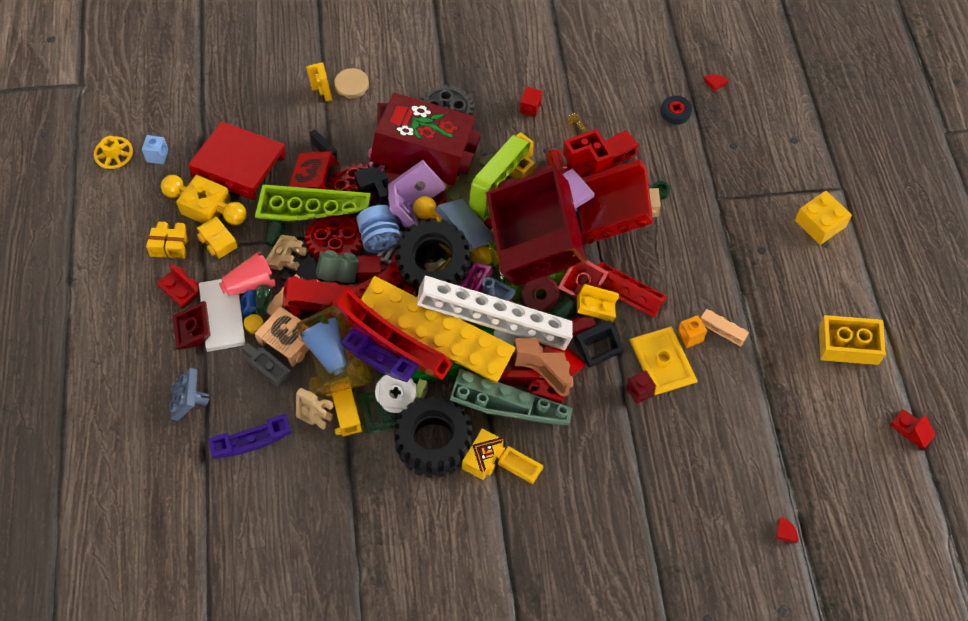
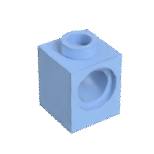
[142,135,169,164]

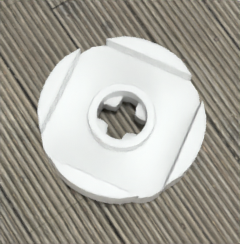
[375,375,416,413]

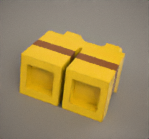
[146,222,188,259]

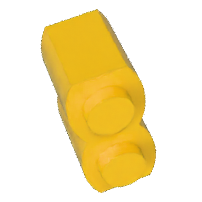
[197,216,238,259]

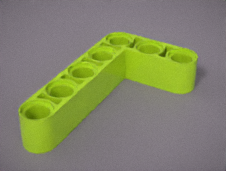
[469,135,531,223]

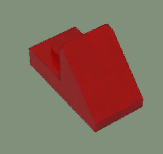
[890,409,936,450]

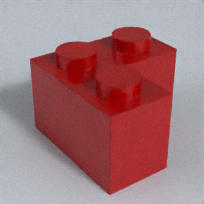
[563,129,613,174]

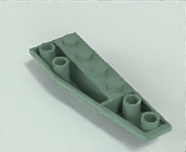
[449,369,573,425]

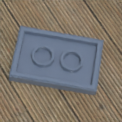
[435,198,495,250]

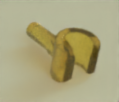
[567,113,588,133]

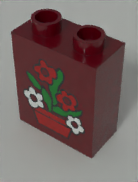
[370,92,481,186]

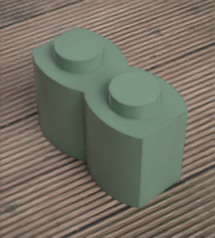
[316,250,359,283]

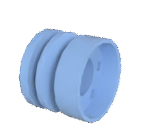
[357,205,402,253]

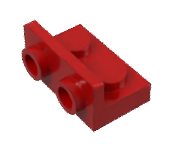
[157,264,200,309]

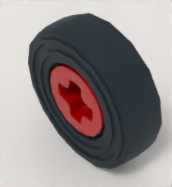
[661,95,692,125]

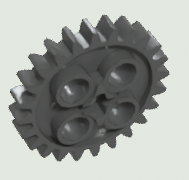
[421,84,474,116]

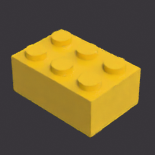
[819,315,886,365]

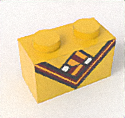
[462,429,505,480]

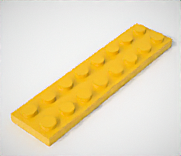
[361,276,516,383]

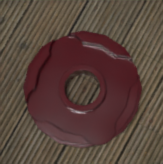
[521,276,559,313]

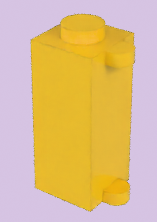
[325,381,362,437]

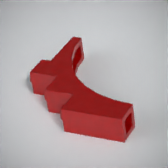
[331,285,453,380]

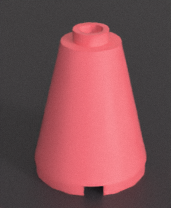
[219,252,275,296]

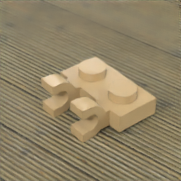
[266,235,309,271]
[296,388,333,430]

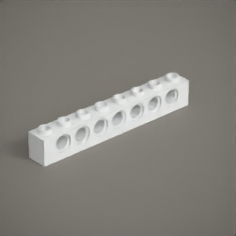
[417,275,572,350]

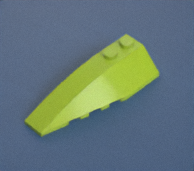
[255,185,371,221]

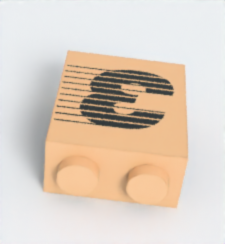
[255,306,310,367]

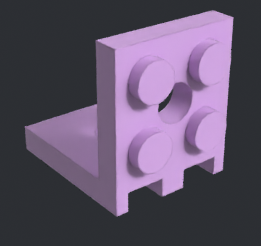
[388,160,446,229]

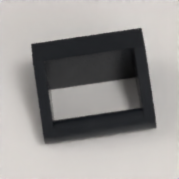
[575,320,624,368]

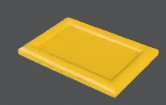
[629,326,698,396]

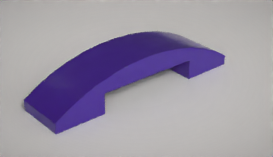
[341,328,419,382]
[208,414,291,458]

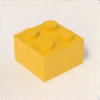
[795,191,852,245]

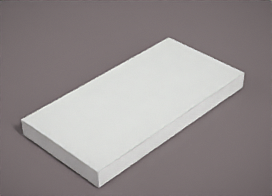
[199,279,246,352]

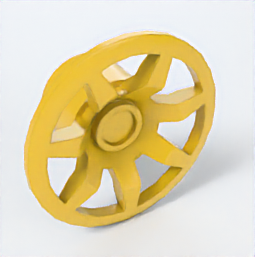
[94,136,133,169]

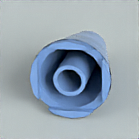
[300,318,348,376]

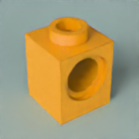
[677,315,707,348]

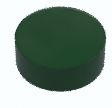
[652,181,670,199]

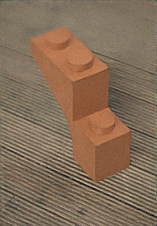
[512,338,573,396]

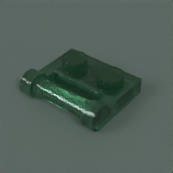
[357,390,399,434]

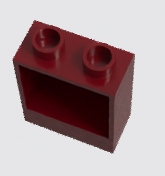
[486,166,587,286]

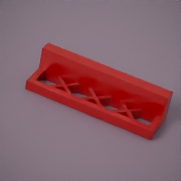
[598,262,668,317]

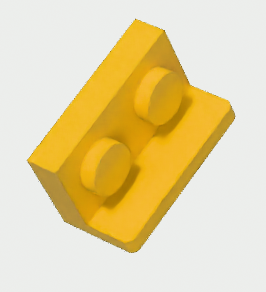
[306,62,332,102]
[577,284,619,322]

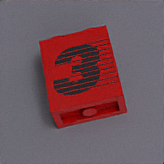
[289,151,339,190]

